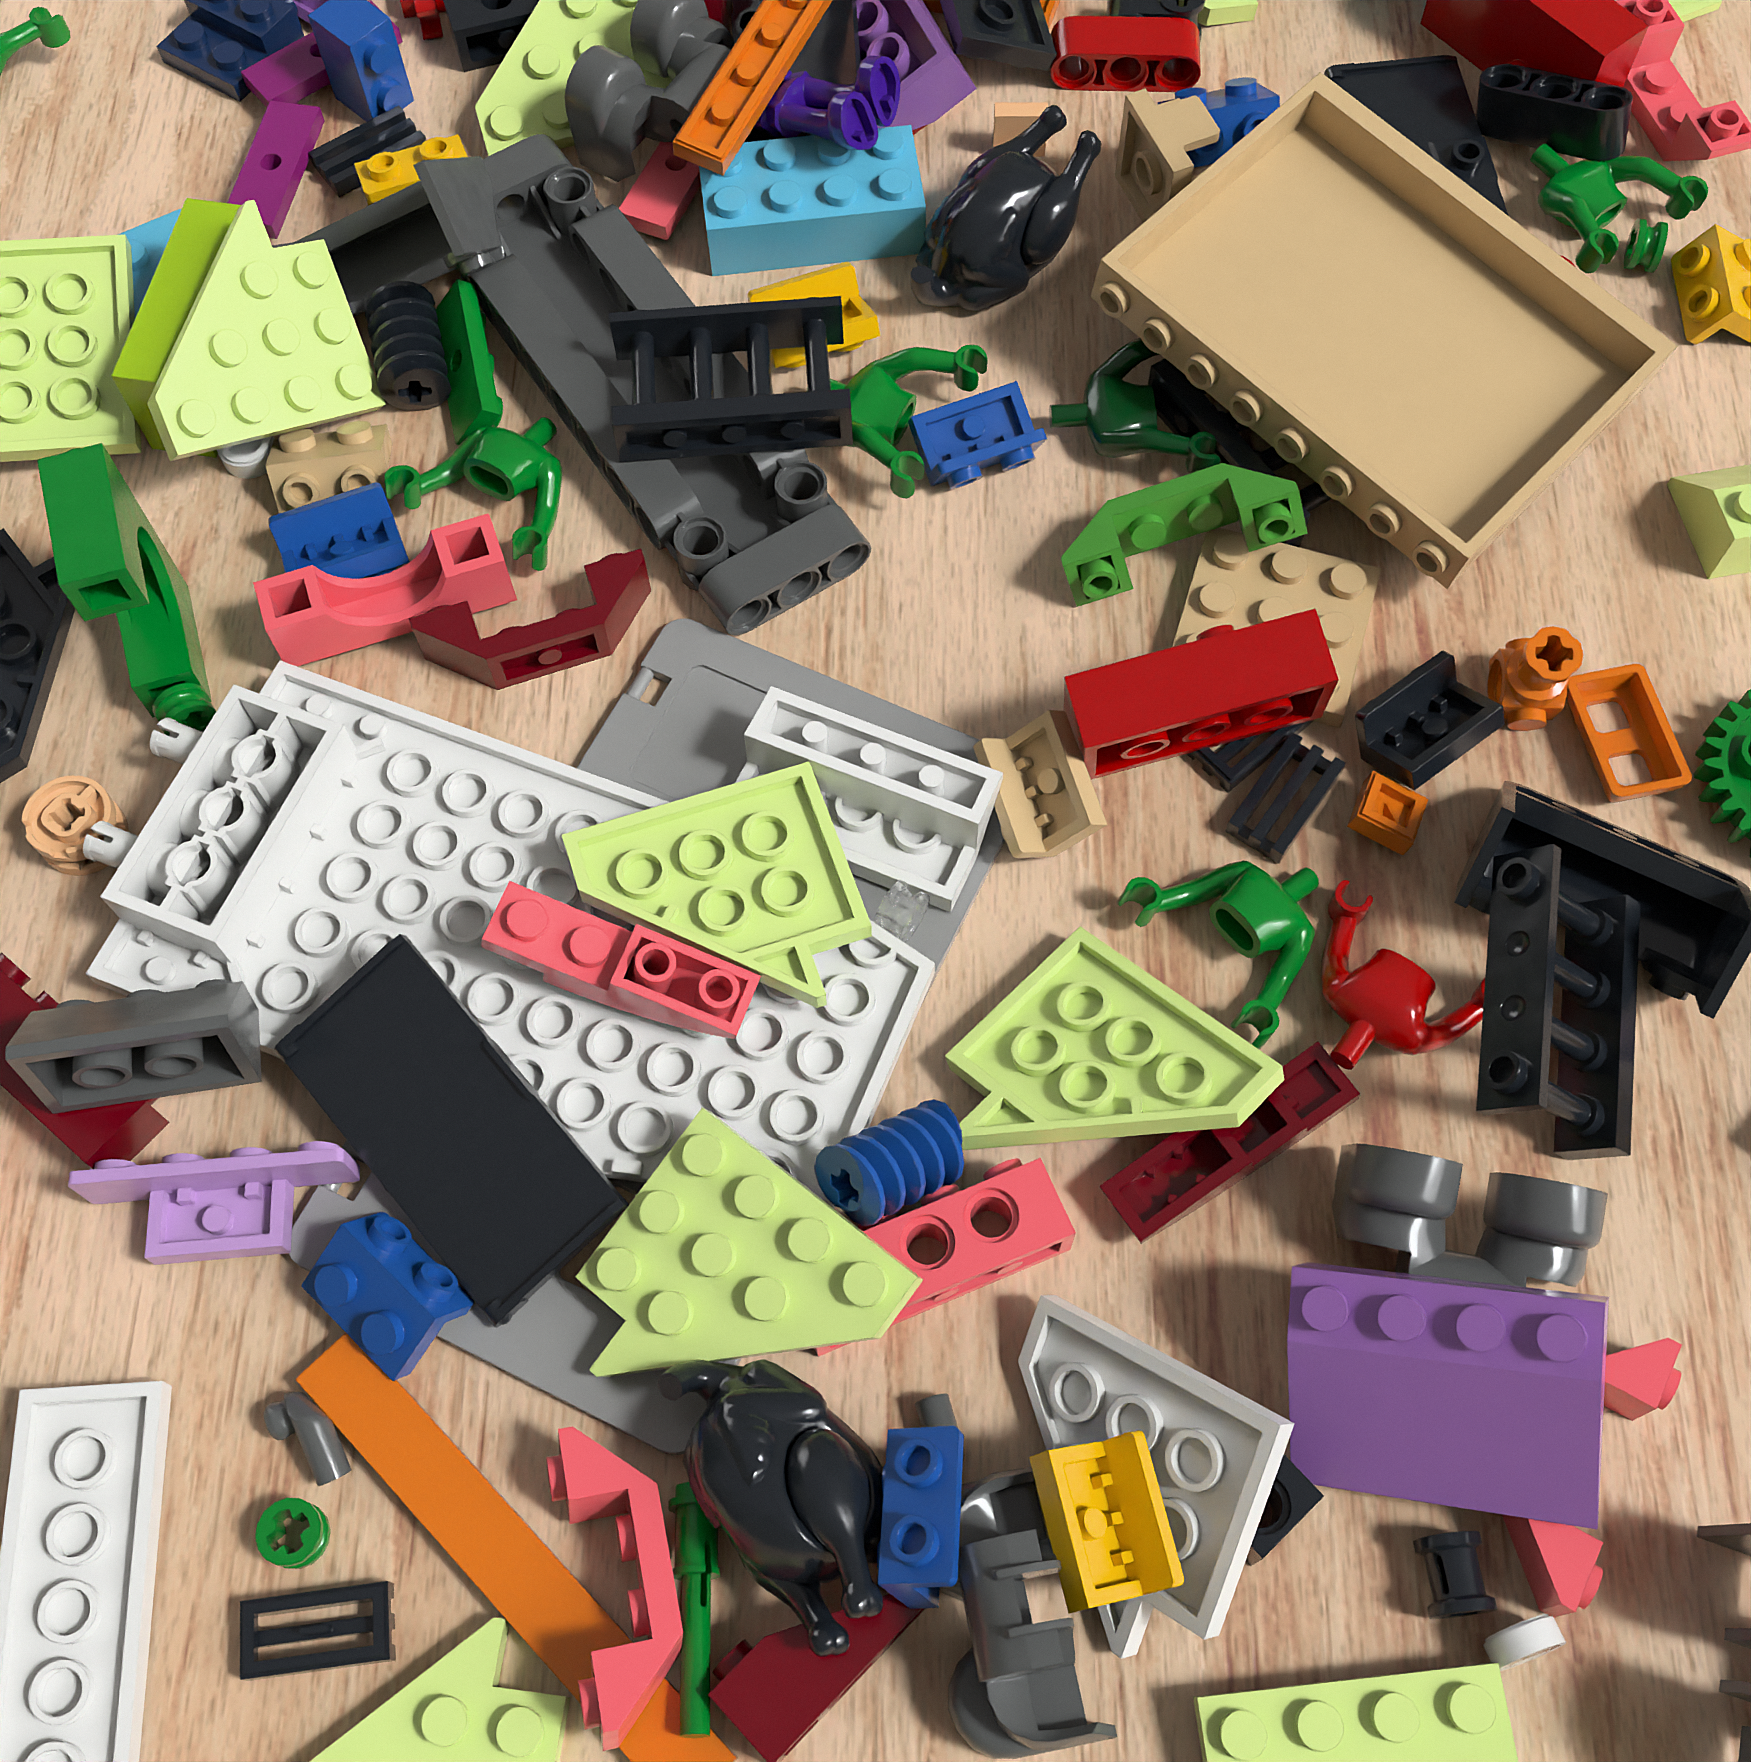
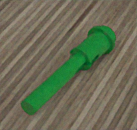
[668,1482,720,1738]

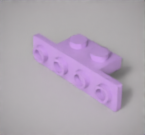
[68,1141,360,1265]

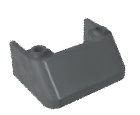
[272,156,500,317]

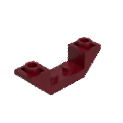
[409,548,651,690]

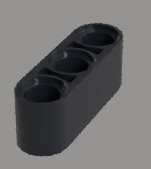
[1476,64,1633,161]

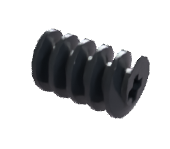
[365,281,451,411]

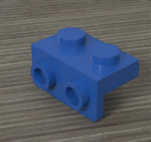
[1157,77,1280,168]
[908,381,1047,489]
[268,482,410,579]
[301,1212,474,1381]
[877,1426,964,1609]

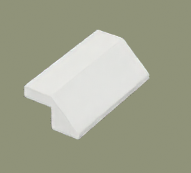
[735,686,1003,912]

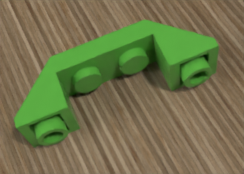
[1061,463,1308,607]

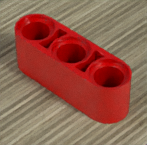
[1050,16,1201,92]

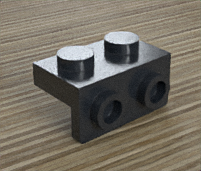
[1355,650,1505,791]

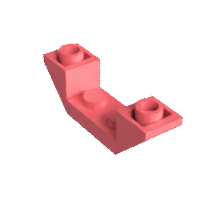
[1616,0,1751,161]
[1502,1338,1682,1617]
[546,1426,683,1751]

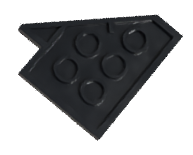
[0,528,75,783]

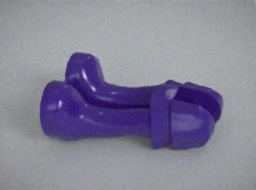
[754,55,901,150]

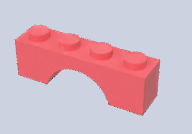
[253,513,517,667]

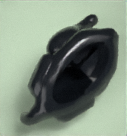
[910,105,1102,311]
[658,1359,883,1657]

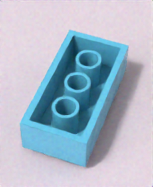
[699,125,926,276]

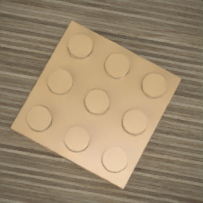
[1172,527,1381,728]

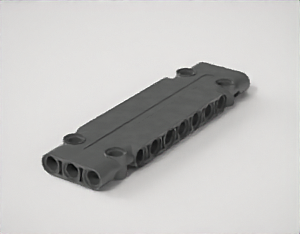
[458,134,872,636]

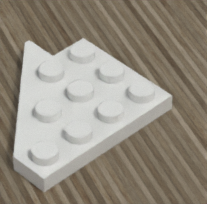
[1018,1295,1295,1659]

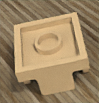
[1115,88,1220,223]

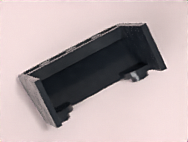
[1454,781,1751,1019]

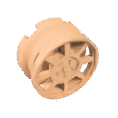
[22,775,129,876]

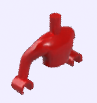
[1321,880,1485,1070]

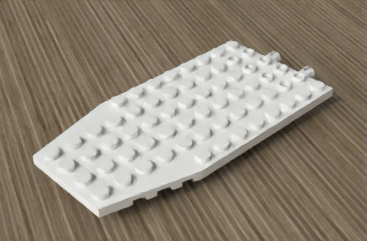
[83,660,935,1209]

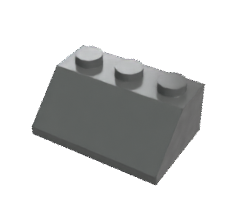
[5,979,262,1114]

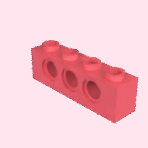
[815,1158,1076,1357]

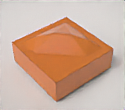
[1347,770,1428,855]

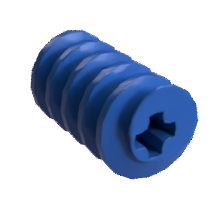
[814,1099,964,1226]

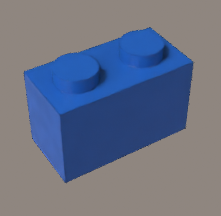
[307,0,414,122]

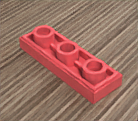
[619,141,701,241]

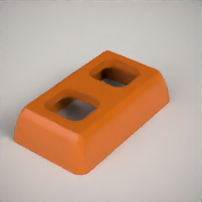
[1566,664,1692,803]

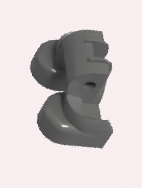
[564,0,735,182]
[1332,1143,1608,1287]
[940,1467,1117,1759]

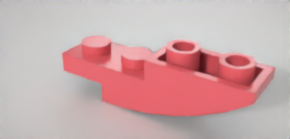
[481,881,761,1039]

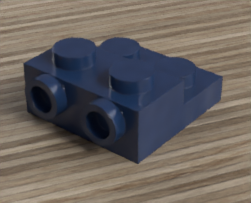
[156,0,304,102]

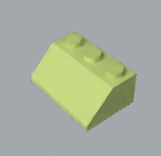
[1667,464,1751,579]

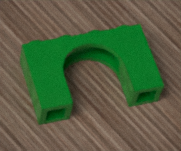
[37,443,212,718]

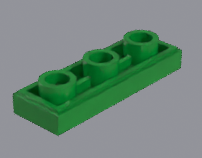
[435,279,503,445]

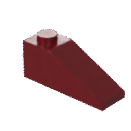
[708,1593,926,1762]

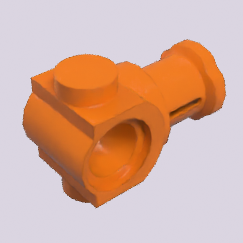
[1487,626,1583,731]

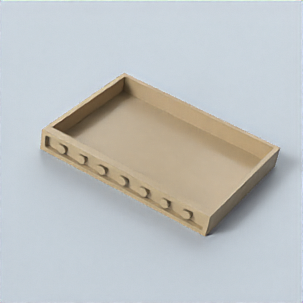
[1090,72,1678,589]

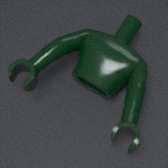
[1049,338,1220,474]

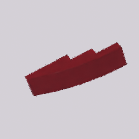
[1100,1041,1360,1244]

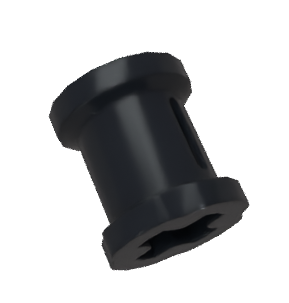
[1413,1531,1497,1619]

